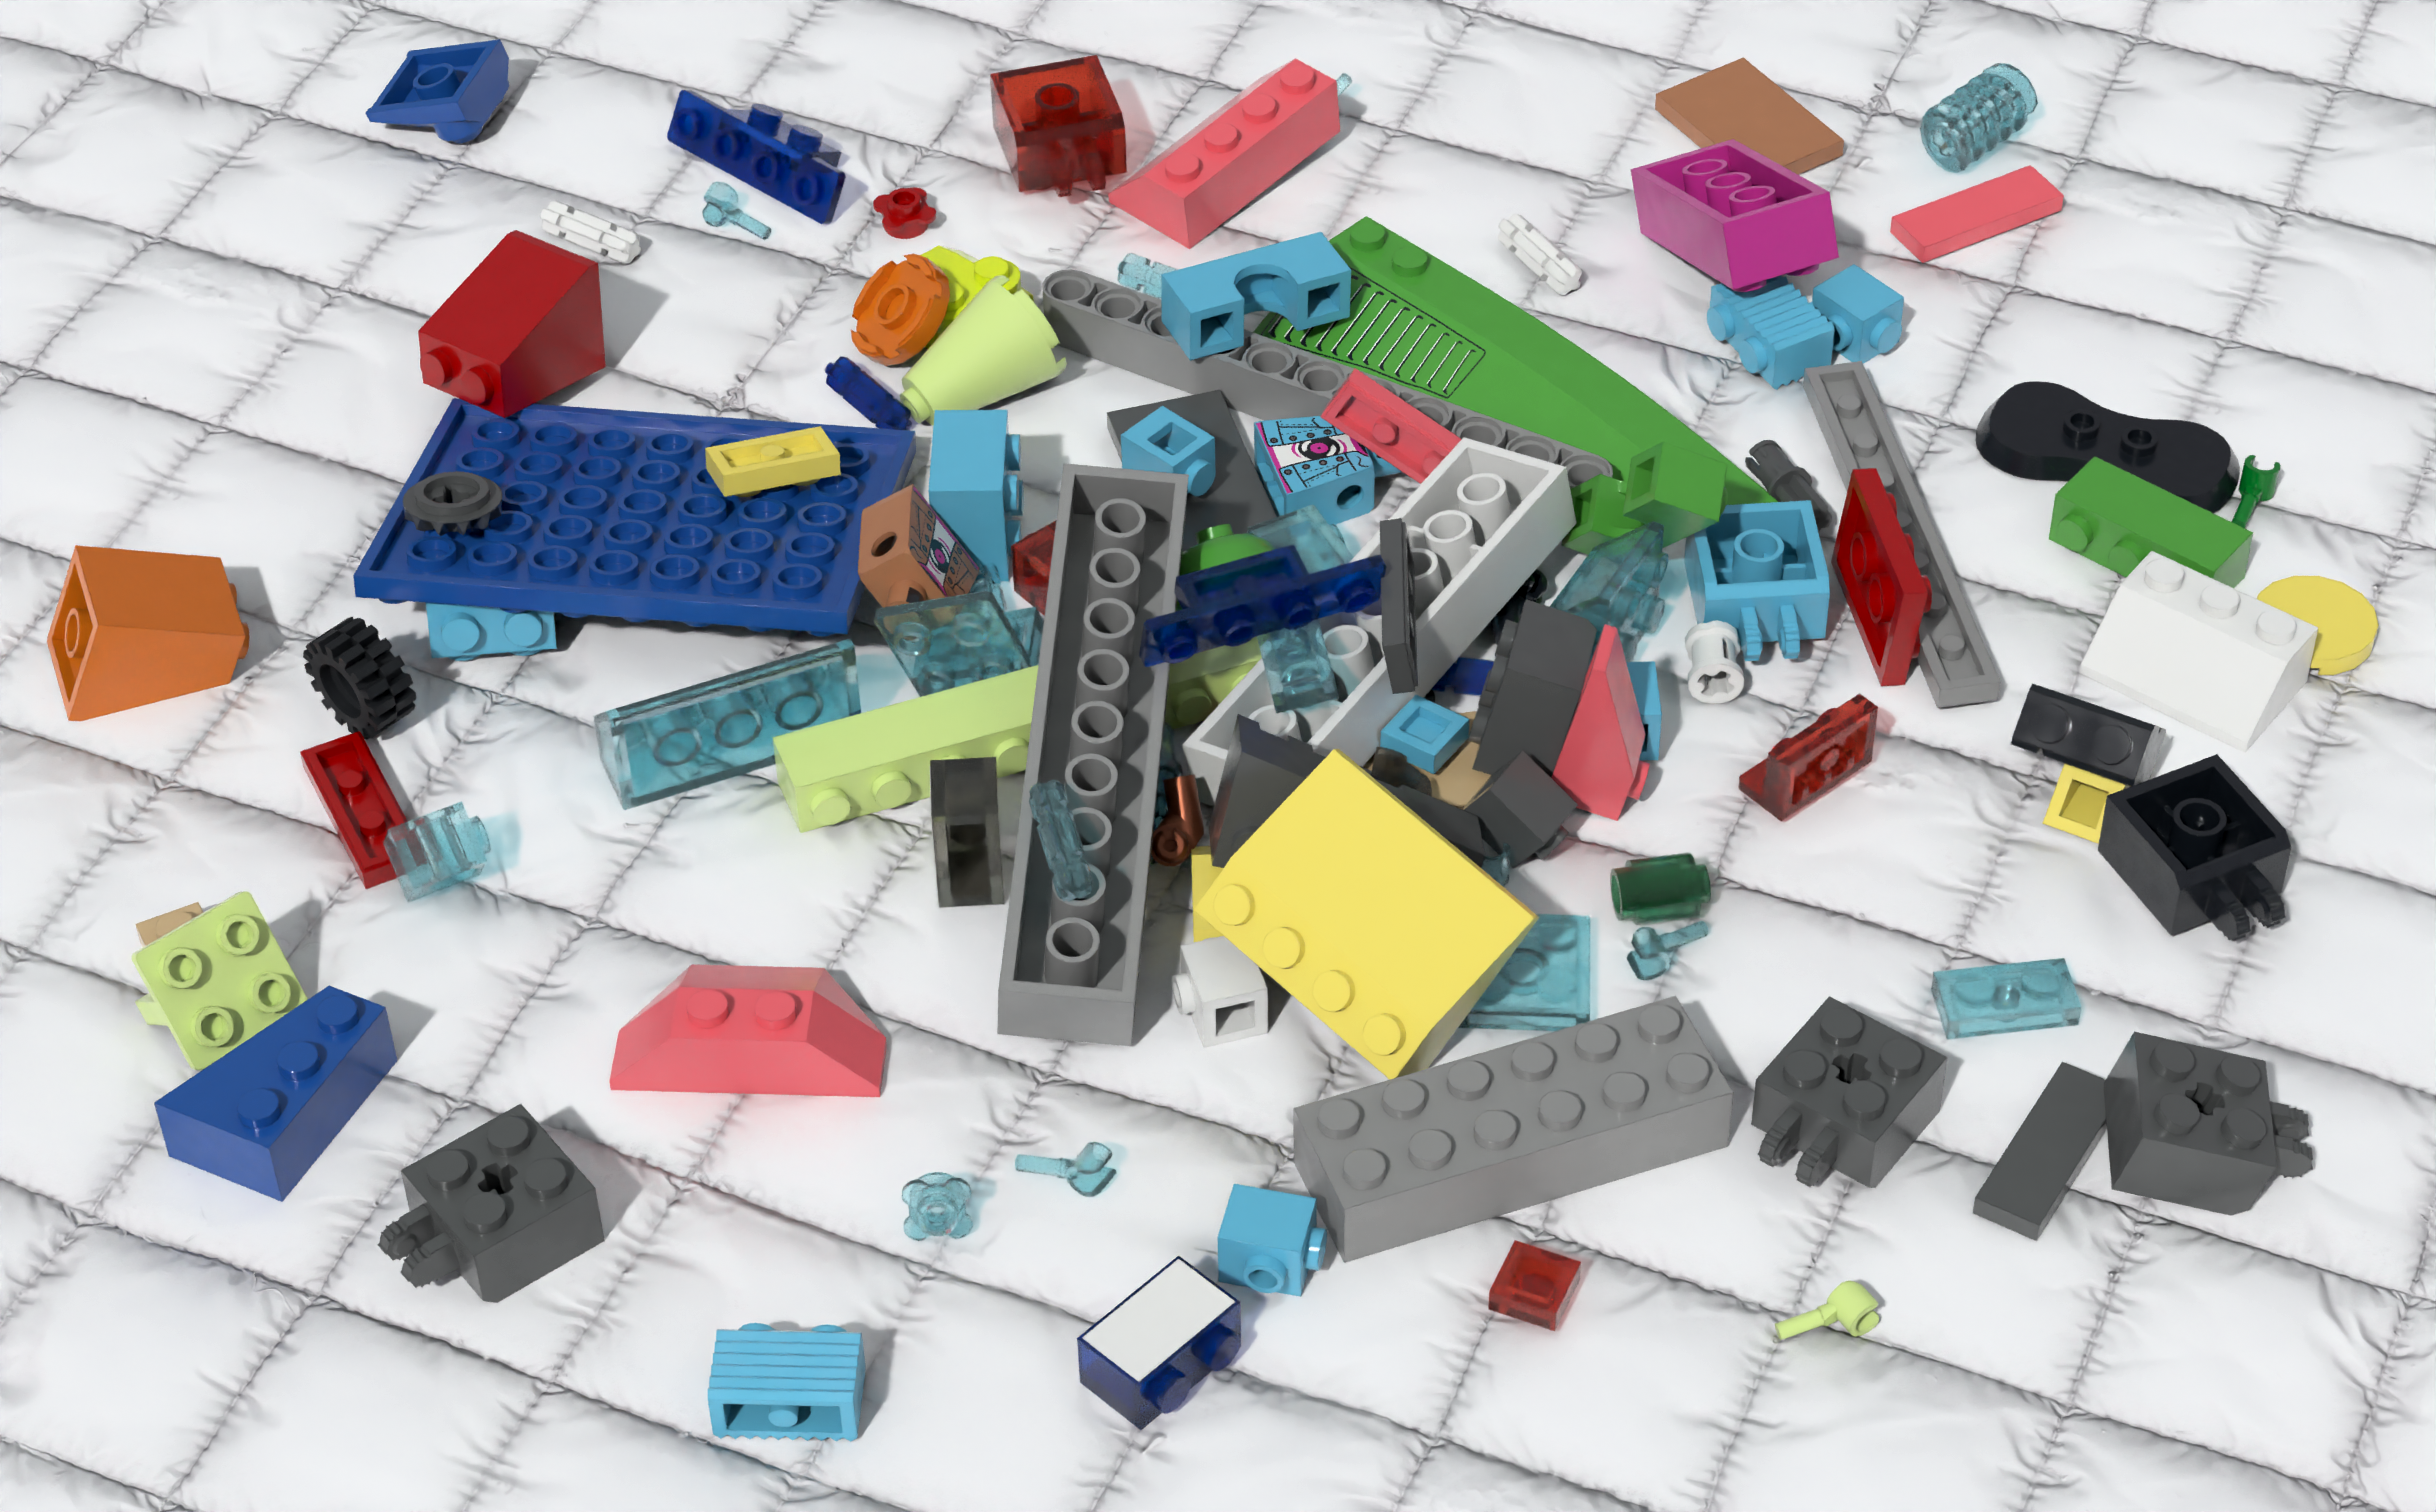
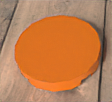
[851,253,950,366]

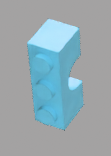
[1161,232,1351,361]

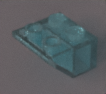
[1550,521,1668,670]

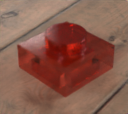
[1488,1240,1581,1331]

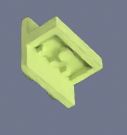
[132,891,308,1070]

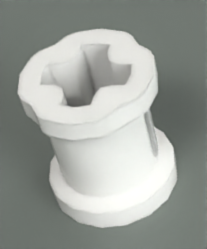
[1685,620,1744,704]

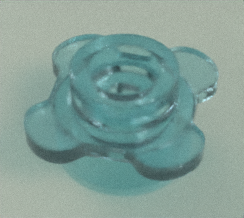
[902,1172,973,1241]

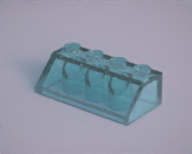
[593,639,861,810]

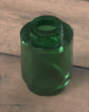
[1610,852,1711,925]

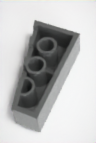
[1209,714,1485,868]

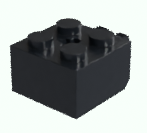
[2098,754,2291,941]

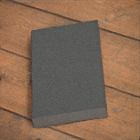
[1107,390,1287,557]

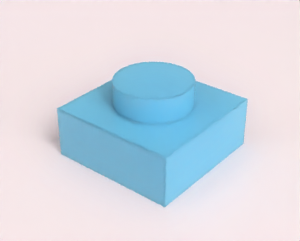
[1380,695,1469,774]

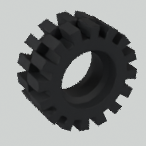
[303,617,416,740]

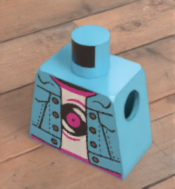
[1254,416,1401,540]

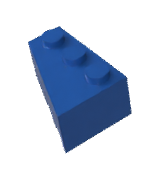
[154,985,397,1202]

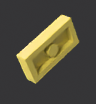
[705,426,841,497]

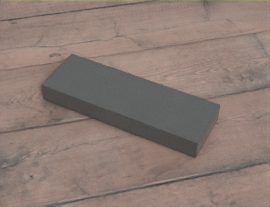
[1380,518,1418,694]
[1973,1061,2107,1241]

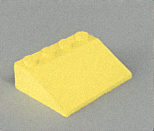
[1194,749,1539,1080]

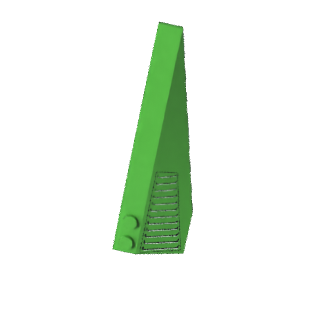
[1253,216,1778,505]

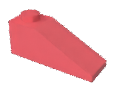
[1551,624,1650,821]

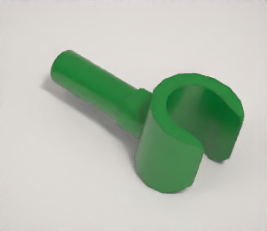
[2231,455,2281,528]

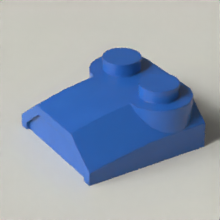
[366,39,509,144]

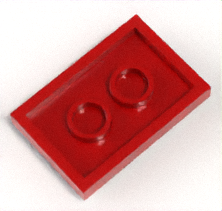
[1831,468,1932,686]

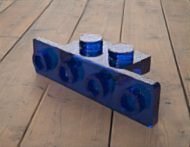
[667,90,846,224]
[1139,544,1387,667]

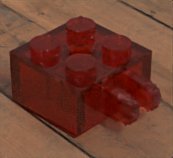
[990,55,1127,197]

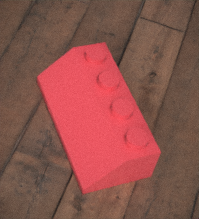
[1108,58,1340,249]

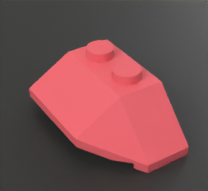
[609,964,887,1097]

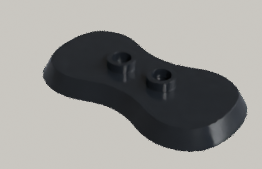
[1975,381,2240,513]

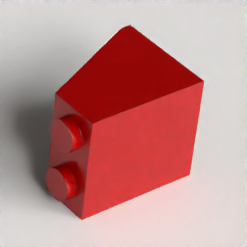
[418,230,606,418]

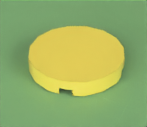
[2257,576,2379,675]

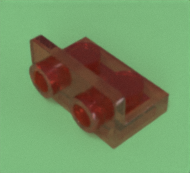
[1738,693,1878,821]

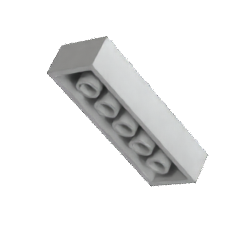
[1293,996,1734,1263]

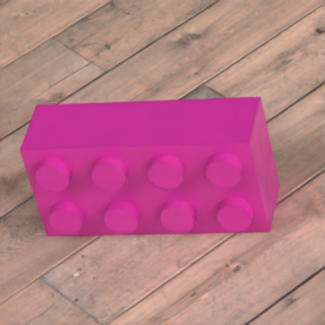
[1630,139,1839,292]

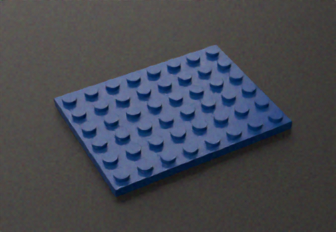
[353,398,916,636]

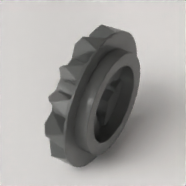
[403,472,502,536]

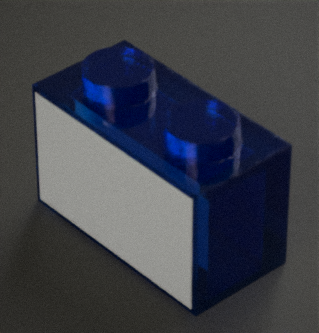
[1077,1255,1241,1430]

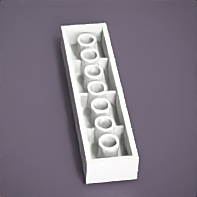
[1182,437,1576,806]

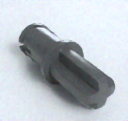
[1745,440,1832,532]

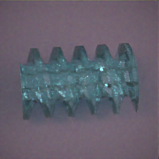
[1920,63,2038,173]

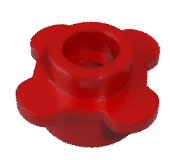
[873,187,936,239]

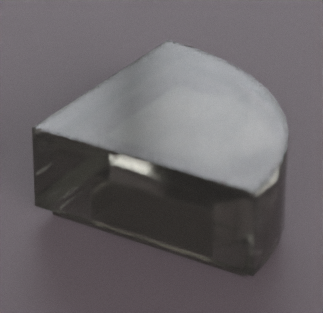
[1371,747,1432,797]

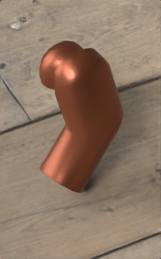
[1151,774,1204,866]

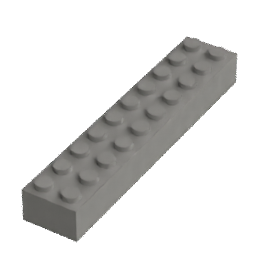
[997,463,1189,1046]

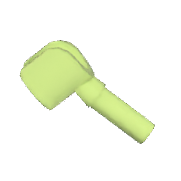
[1775,1281,1879,1340]

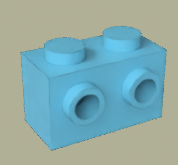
[426,603,557,661]

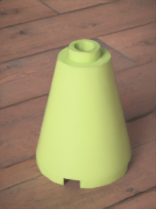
[899,275,1067,426]

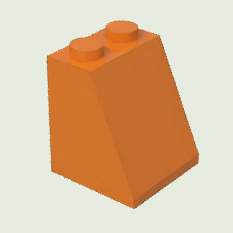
[47,545,249,721]

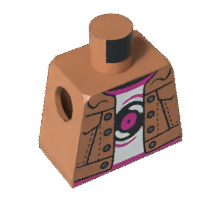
[858,484,980,636]

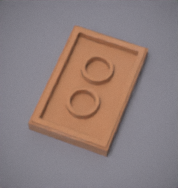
[1655,57,1844,175]

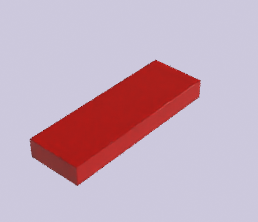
[300,731,427,889]

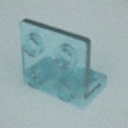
[874,591,1044,697]

